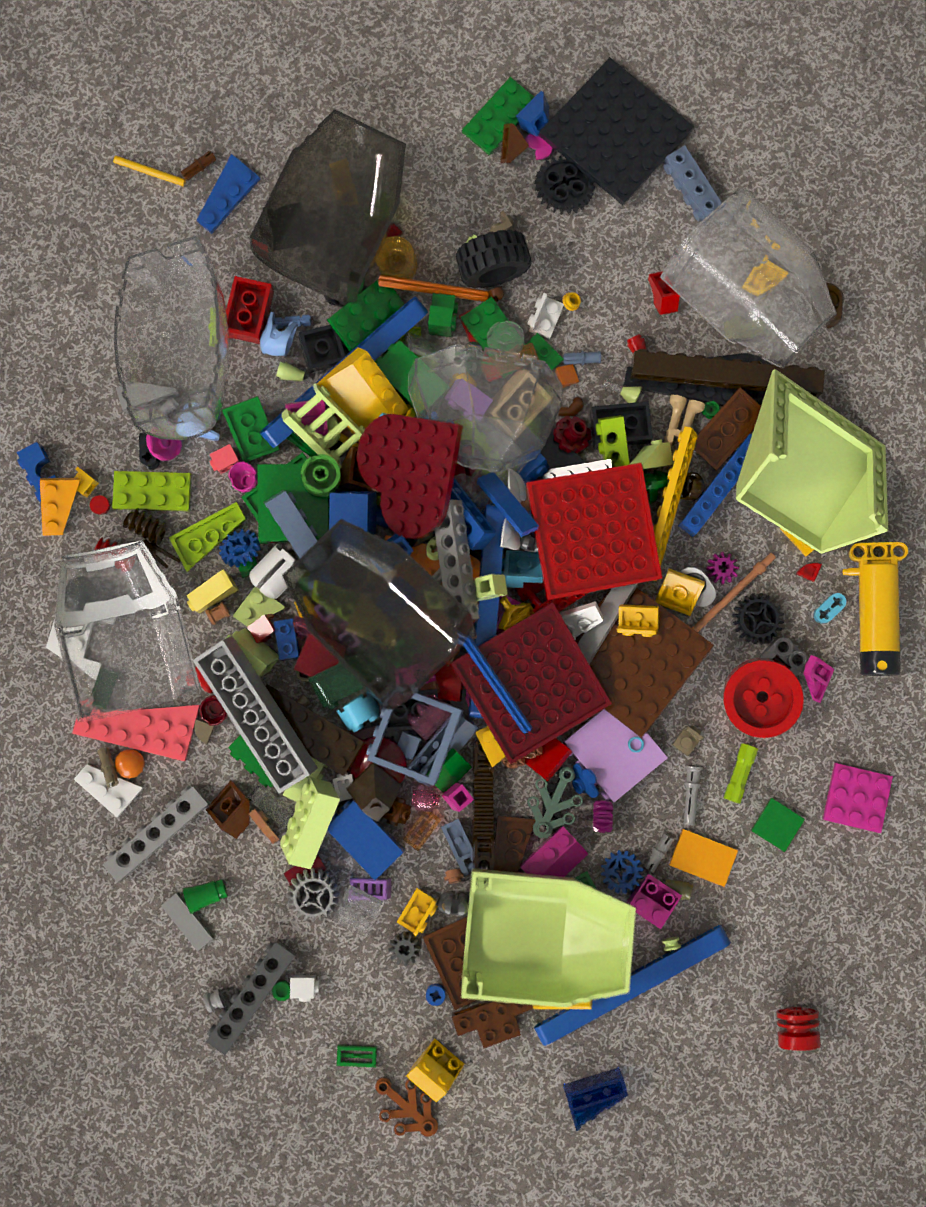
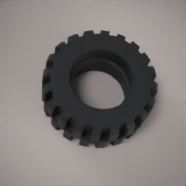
[456,229,532,288]

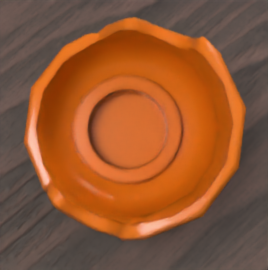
[115,749,145,779]

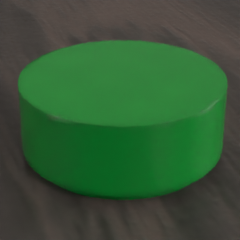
[272,980,290,1001]

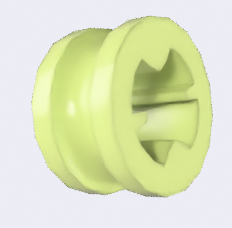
[662,937,681,951]

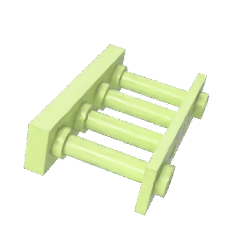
[281,383,366,468]

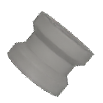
[203,989,225,1013]

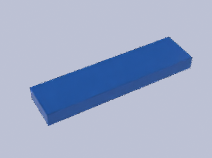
[477,471,539,537]

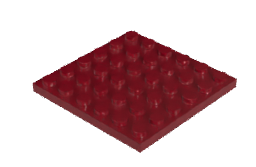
[450,602,612,765]

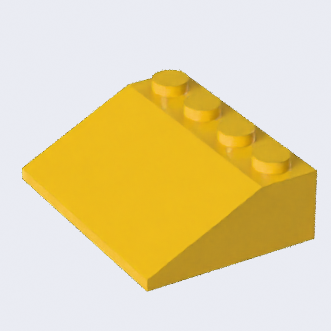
[317,347,409,442]

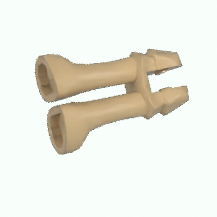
[664,395,705,450]

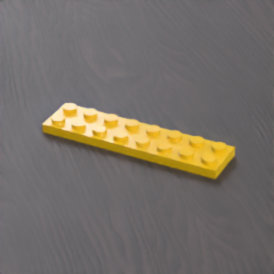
[653,426,698,582]

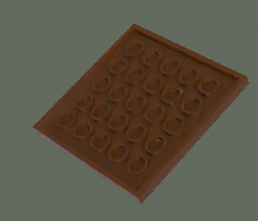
[575,587,714,738]

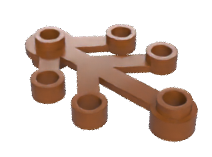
[375,1077,438,1137]

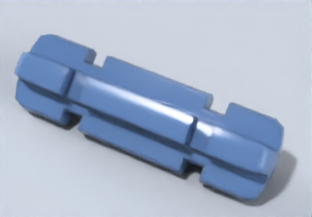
[274,315,311,329]

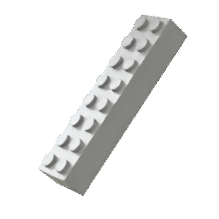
[193,636,318,794]

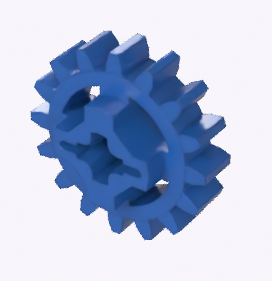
[219,529,261,568]
[601,850,644,894]

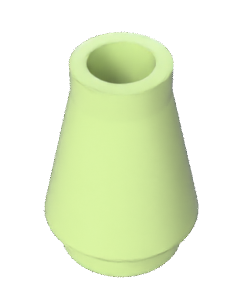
[276,361,305,382]

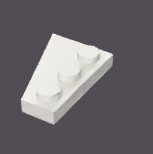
[74,764,144,817]

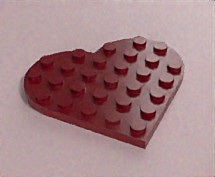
[357,414,463,539]

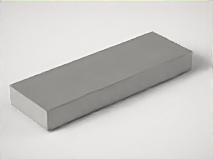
[161,892,214,952]

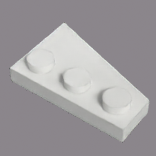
[560,601,604,640]

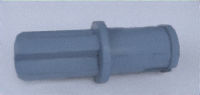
[563,350,601,366]

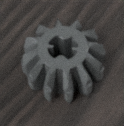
[388,931,422,966]

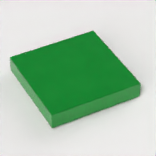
[426,748,472,793]
[750,798,805,852]

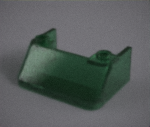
[308,644,394,710]

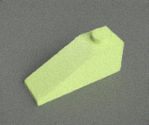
[629,439,673,470]

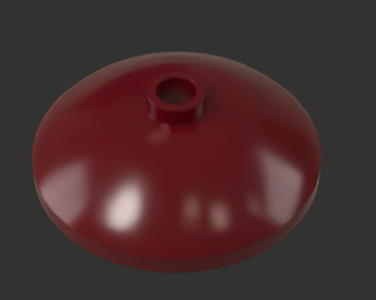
[350,736,407,784]

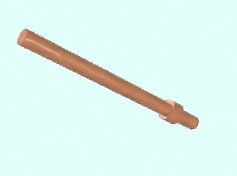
[692,553,776,633]

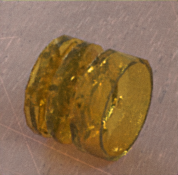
[375,236,418,279]

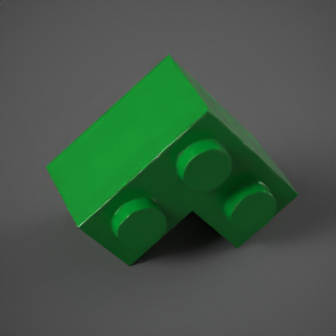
[428,293,459,337]

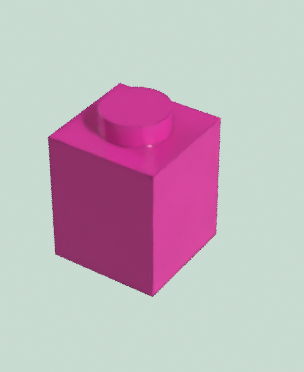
[441,783,474,812]

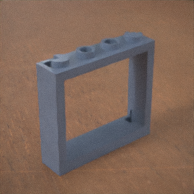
[366,685,463,786]

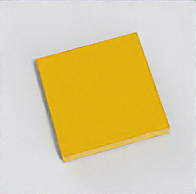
[655,568,705,616]

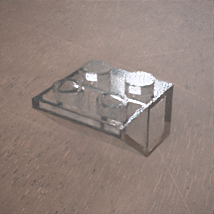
[332,885,385,938]

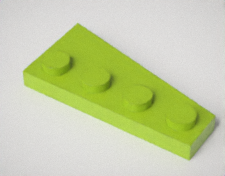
[169,502,247,572]

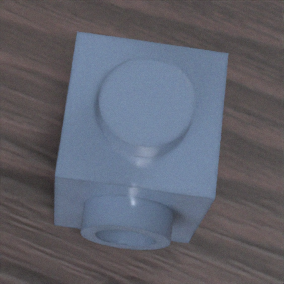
[398,730,424,760]

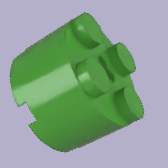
[301,454,341,497]

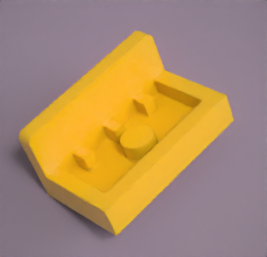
[617,604,659,637]
[397,888,438,936]

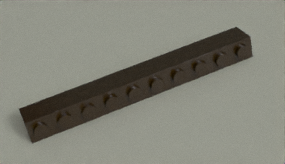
[630,349,825,398]

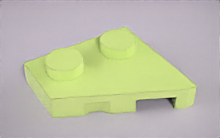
[233,587,286,627]

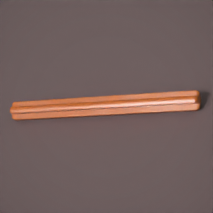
[378,275,489,302]

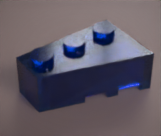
[563,1067,628,1132]

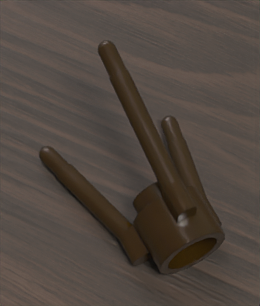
[136,539,181,568]

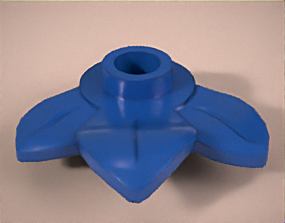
[572,763,599,798]

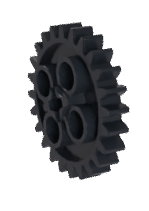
[534,155,595,215]

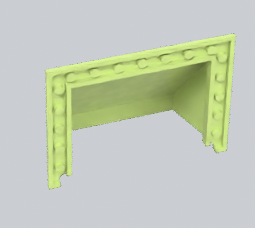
[736,369,888,554]

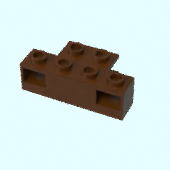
[451,1000,533,1049]

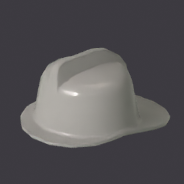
[680,566,716,607]

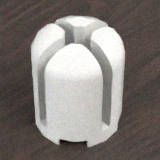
[249,543,305,599]

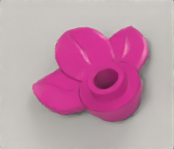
[525,134,553,160]

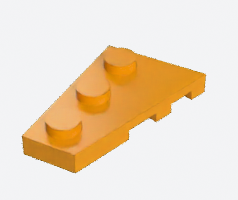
[40,478,80,536]

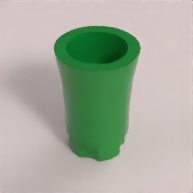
[183,879,228,914]

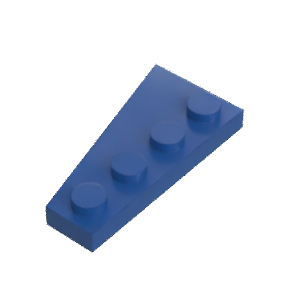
[197,154,260,234]

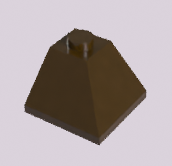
[346,762,402,822]

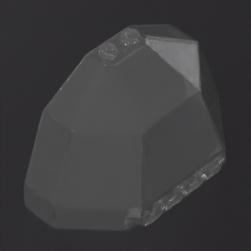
[408,344,563,472]

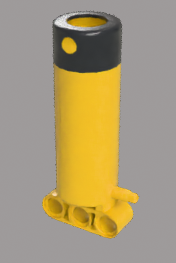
[843,542,908,676]

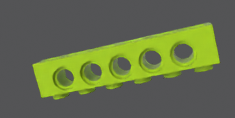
[596,415,629,467]

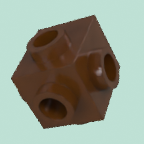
[382,797,412,826]

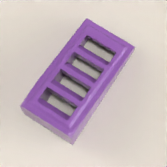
[350,878,391,900]

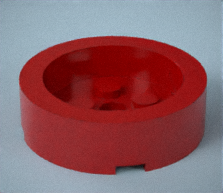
[723,658,804,738]

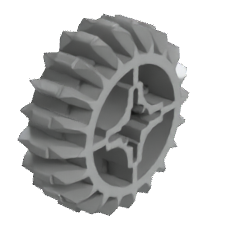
[286,868,340,922]

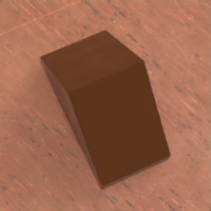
[500,123,529,164]

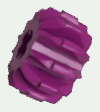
[706,552,739,585]
[593,800,613,833]

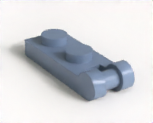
[441,818,482,877]

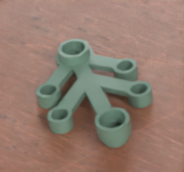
[527,767,583,838]

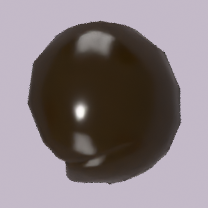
[680,472,705,501]

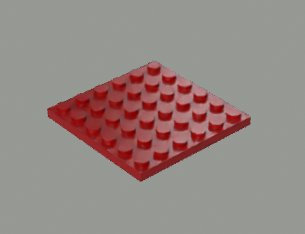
[526,463,662,600]

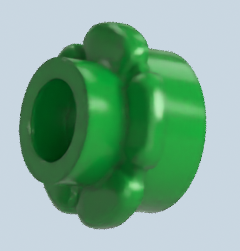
[702,401,720,419]

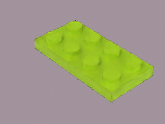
[112,471,191,512]

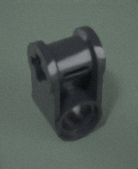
[139,433,160,470]

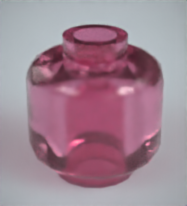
[411,786,440,812]

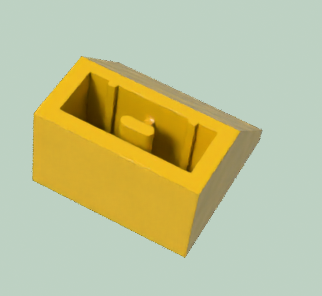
[406,1039,465,1102]

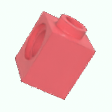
[209,444,240,474]

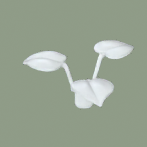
[500,469,527,550]

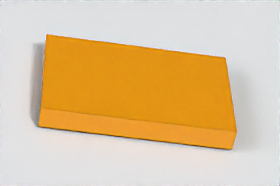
[669,829,738,887]

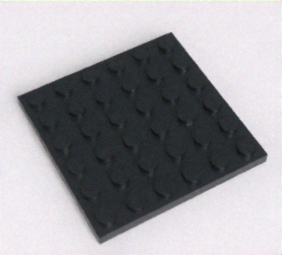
[538,57,694,206]

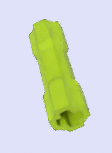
[724,743,758,804]

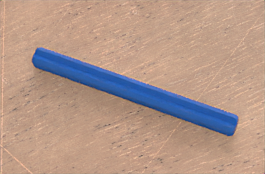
[458,632,532,734]

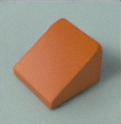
[555,364,579,388]

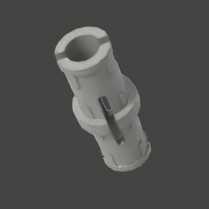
[643,834,675,873]

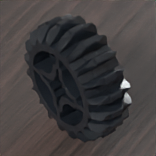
[731,593,784,645]

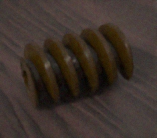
[123,508,166,545]

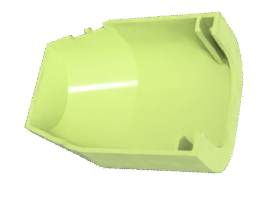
[461,869,636,1008]

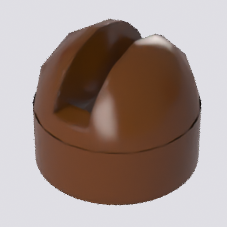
[488,286,504,302]

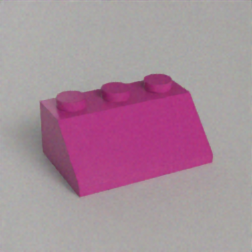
[520,826,588,877]

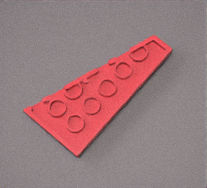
[72,705,200,761]

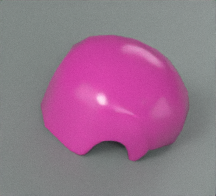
[228,461,258,493]

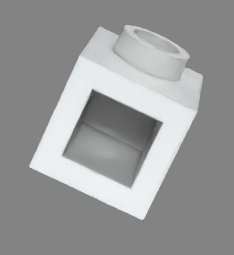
[290,975,319,1002]

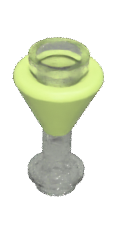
[602,378,645,403]

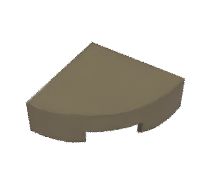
[194,719,215,744]

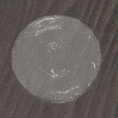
[487,321,525,357]

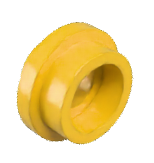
[563,292,581,311]

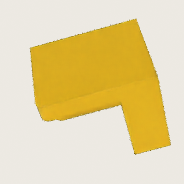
[74,466,99,498]

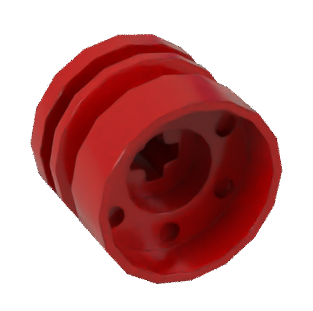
[776,1006,821,1051]

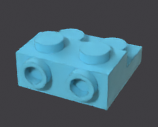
[501,550,543,588]

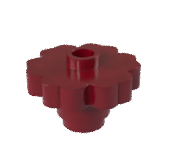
[553,416,592,454]

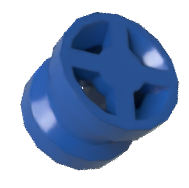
[426,983,445,1006]

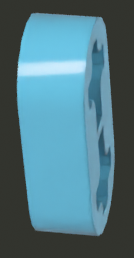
[814,593,846,624]

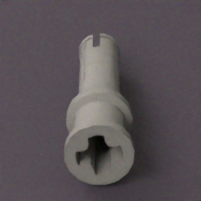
[683,765,703,825]

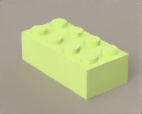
[280,777,340,869]

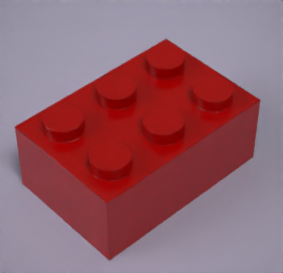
[221,276,274,344]

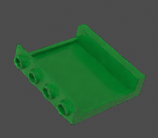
[257,464,330,544]

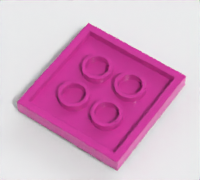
[822,763,893,833]

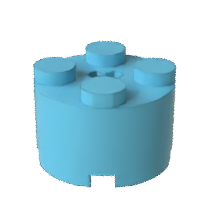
[336,690,380,733]

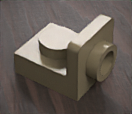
[489,211,514,232]
[672,726,703,756]

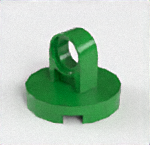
[643,470,668,504]

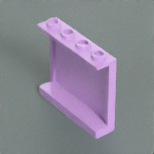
[563,709,668,802]

